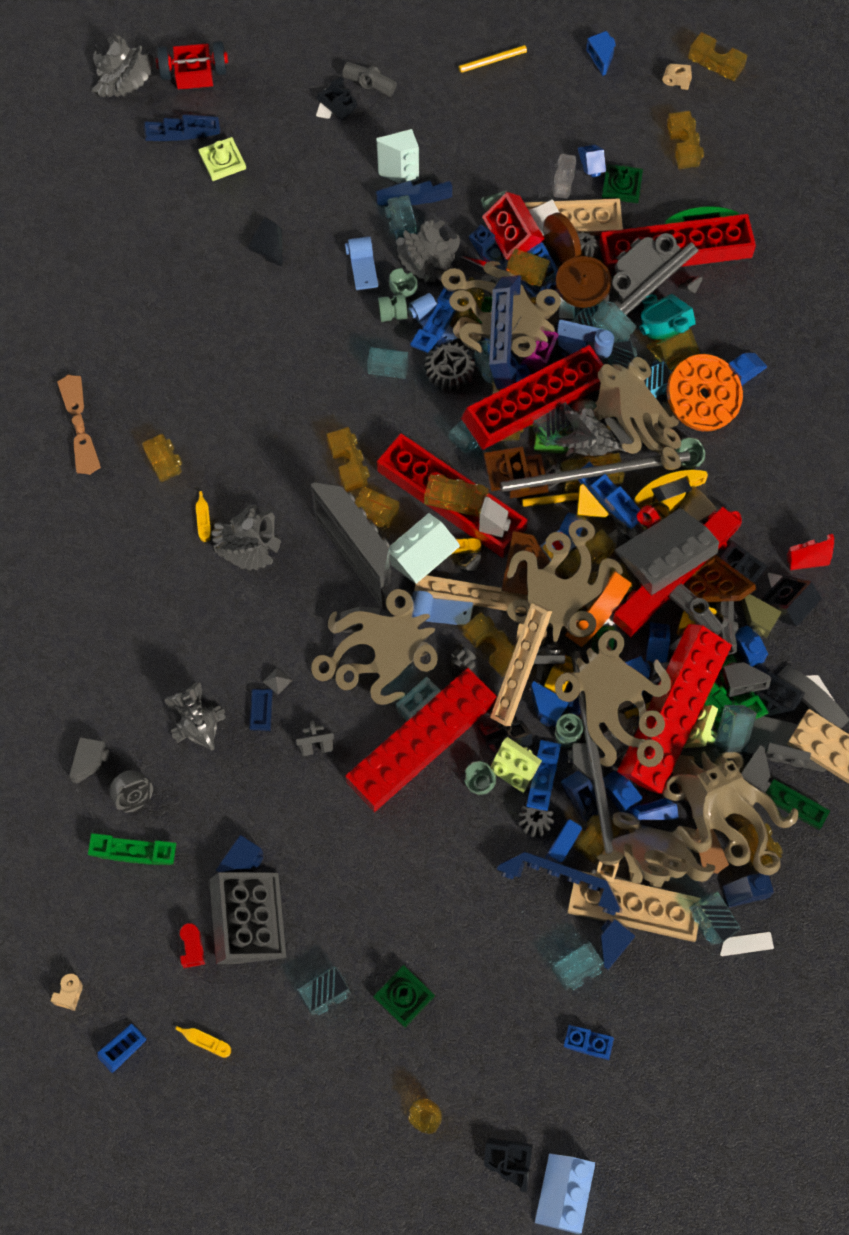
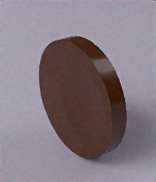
[543,212,581,265]
[556,256,611,308]

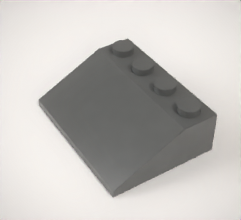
[615,508,719,596]
[209,872,286,964]

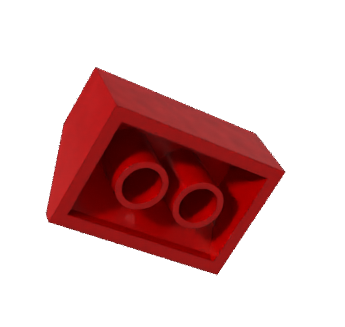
[482,192,545,260]

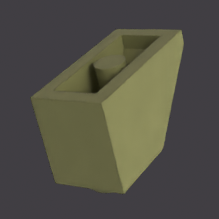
[741,594,781,638]

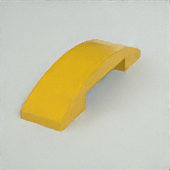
[634,470,708,508]

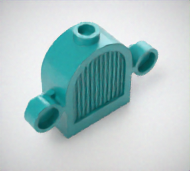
[639,294,696,340]

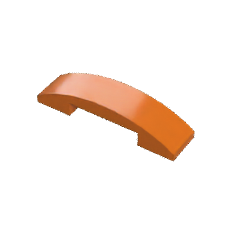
[565,571,632,647]

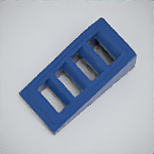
[527,242,558,283]
[630,798,679,820]
[98,1023,146,1073]

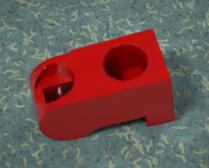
[180,923,205,968]

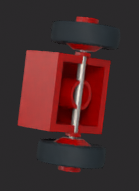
[156,41,228,90]

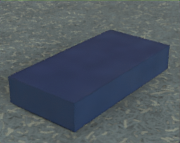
[249,689,273,731]

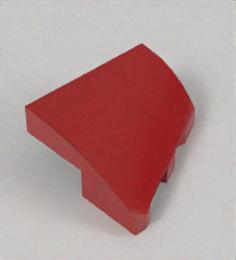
[787,534,834,570]

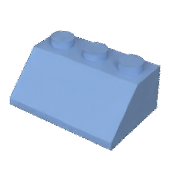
[535,1154,595,1234]

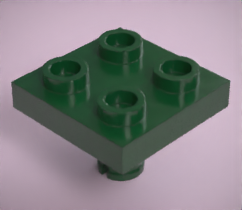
[602,164,643,203]
[373,965,435,1029]

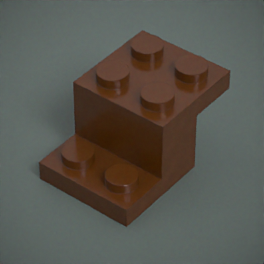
[484,447,549,499]

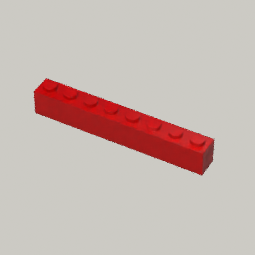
[613,507,741,637]

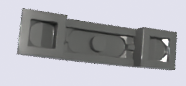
[777,665,849,729]

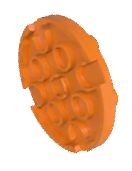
[667,354,743,431]

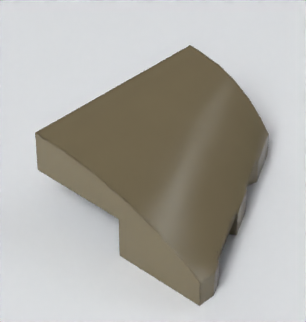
[678,486,717,523]

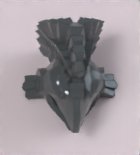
[92,34,154,97]
[396,219,460,284]
[554,408,626,461]
[211,504,281,571]
[164,682,226,751]

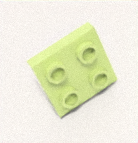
[198,137,246,181]
[683,705,718,748]
[491,737,542,793]

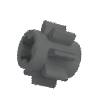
[451,648,476,673]

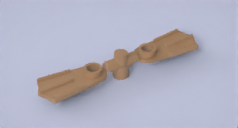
[57,375,101,475]
[672,755,729,874]

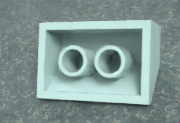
[376,129,419,184]
[389,513,460,584]

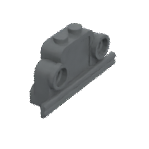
[611,233,699,316]

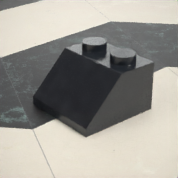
[761,575,822,627]

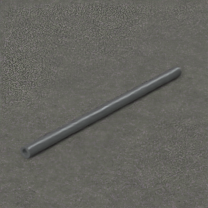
[500,451,690,492]
[571,651,614,854]

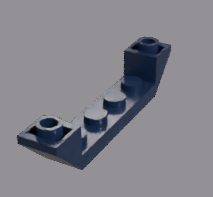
[469,225,558,303]
[489,275,521,390]
[497,852,623,916]

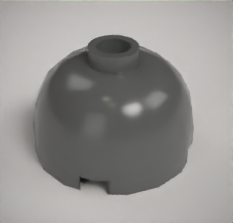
[109,770,153,813]

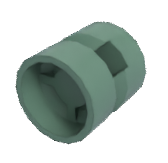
[378,294,407,322]
[555,714,583,748]

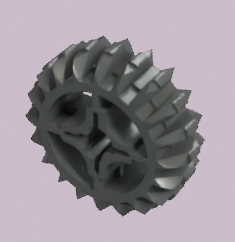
[424,341,476,392]

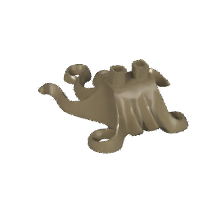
[441,261,561,357]
[593,357,681,470]
[507,520,623,642]
[311,589,438,705]
[555,630,671,767]
[662,751,798,875]
[597,812,715,889]

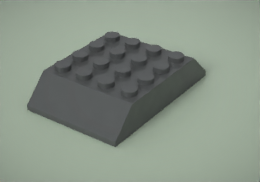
[311,482,392,608]

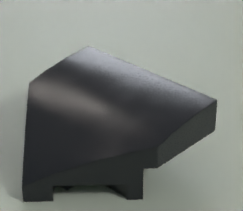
[757,671,806,717]

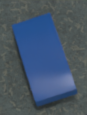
[559,512,587,539]
[564,1025,614,1060]

